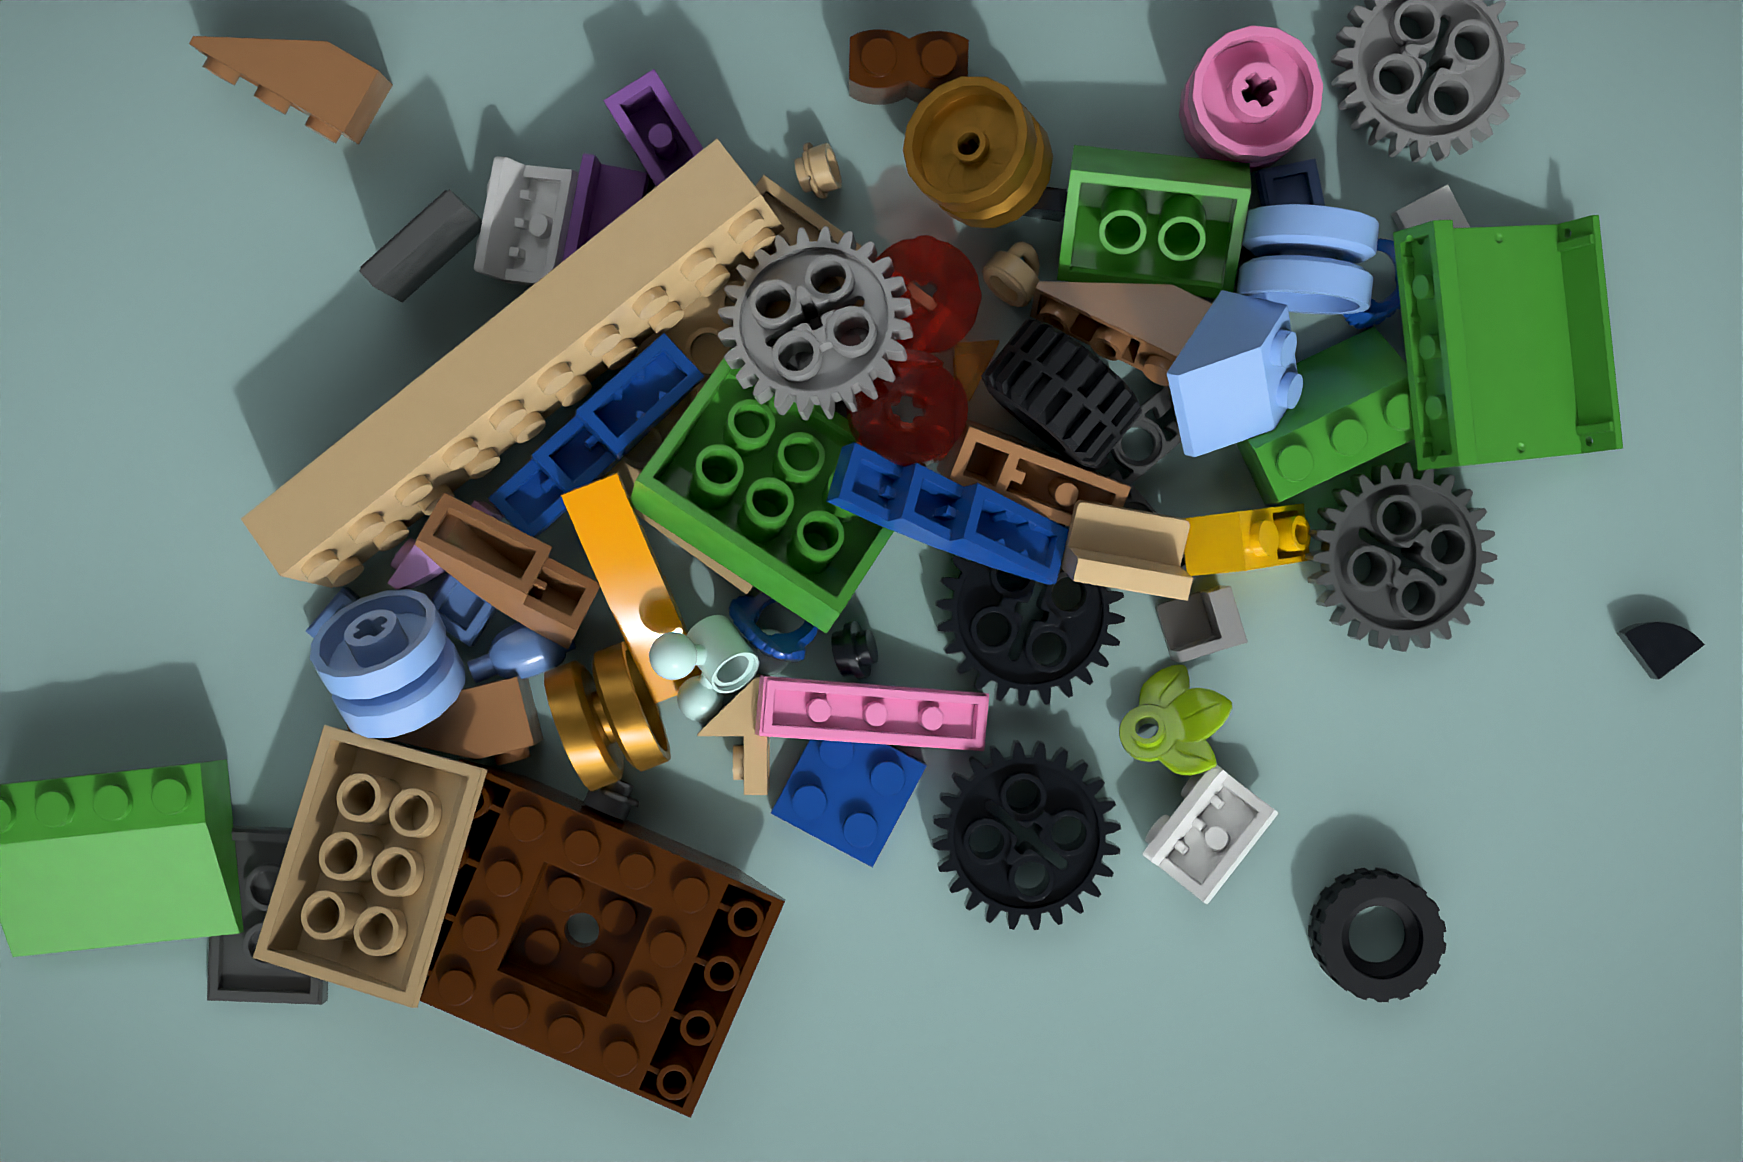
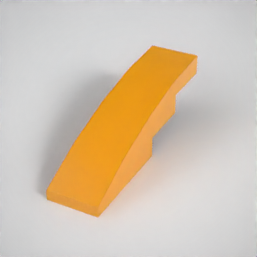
[561,472,702,704]

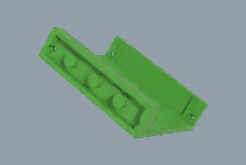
[1393,215,1623,471]

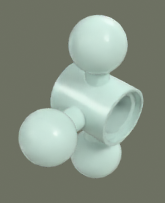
[649,615,789,722]

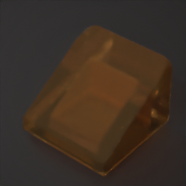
[952,340,1000,406]

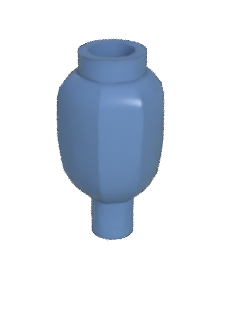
[467,622,576,683]

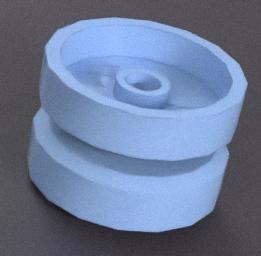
[1237,204,1379,315]
[310,589,465,738]

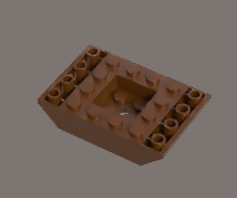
[420,759,785,1118]

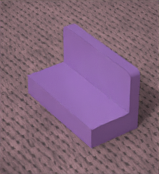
[562,153,649,262]

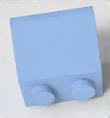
[1167,290,1303,457]

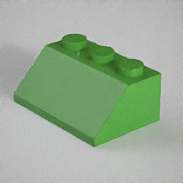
[1057,145,1251,298]
[1236,327,1415,504]

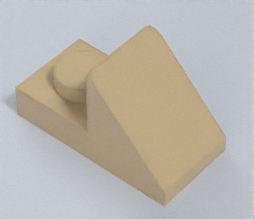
[697,674,770,795]

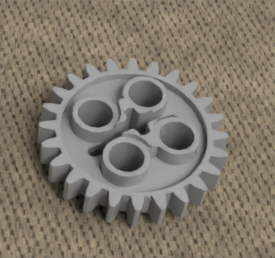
[1331,0,1526,162]
[718,226,913,420]

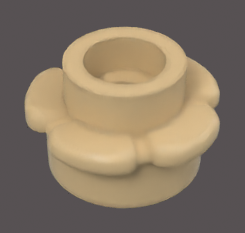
[794,142,842,199]

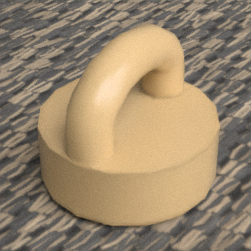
[982,241,1040,307]

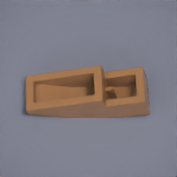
[415,493,600,649]

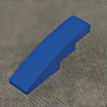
[488,333,705,538]
[826,442,1069,585]

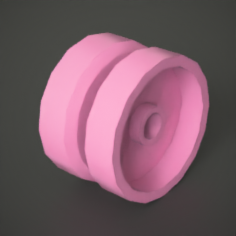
[1179,25,1323,172]

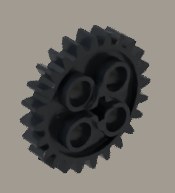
[935,523,1125,706]
[932,740,1121,930]

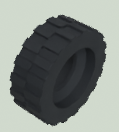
[1308,867,1447,1002]

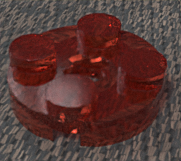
[864,235,982,356]
[847,349,968,467]

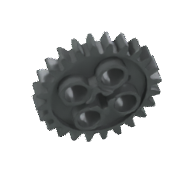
[1305,463,1497,652]

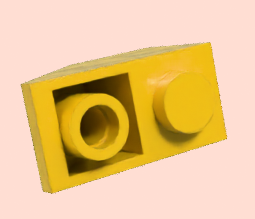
[1184,503,1311,576]

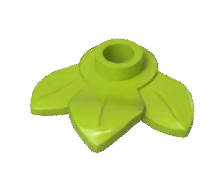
[1119,665,1233,775]

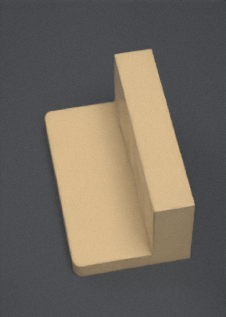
[1061,500,1193,601]

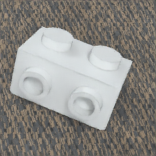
[474,156,579,286]
[1143,765,1279,905]

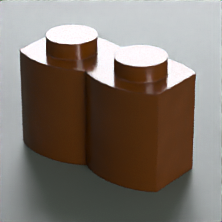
[849,29,969,105]

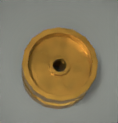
[903,76,1053,228]
[544,641,671,791]

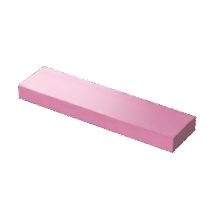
[755,675,989,751]

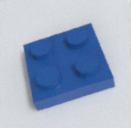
[771,739,927,868]

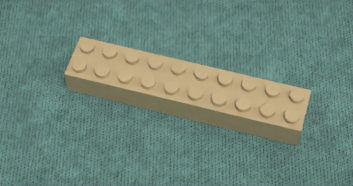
[241,139,785,588]

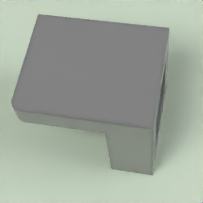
[1156,585,1248,663]

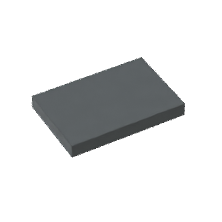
[207,826,328,1005]

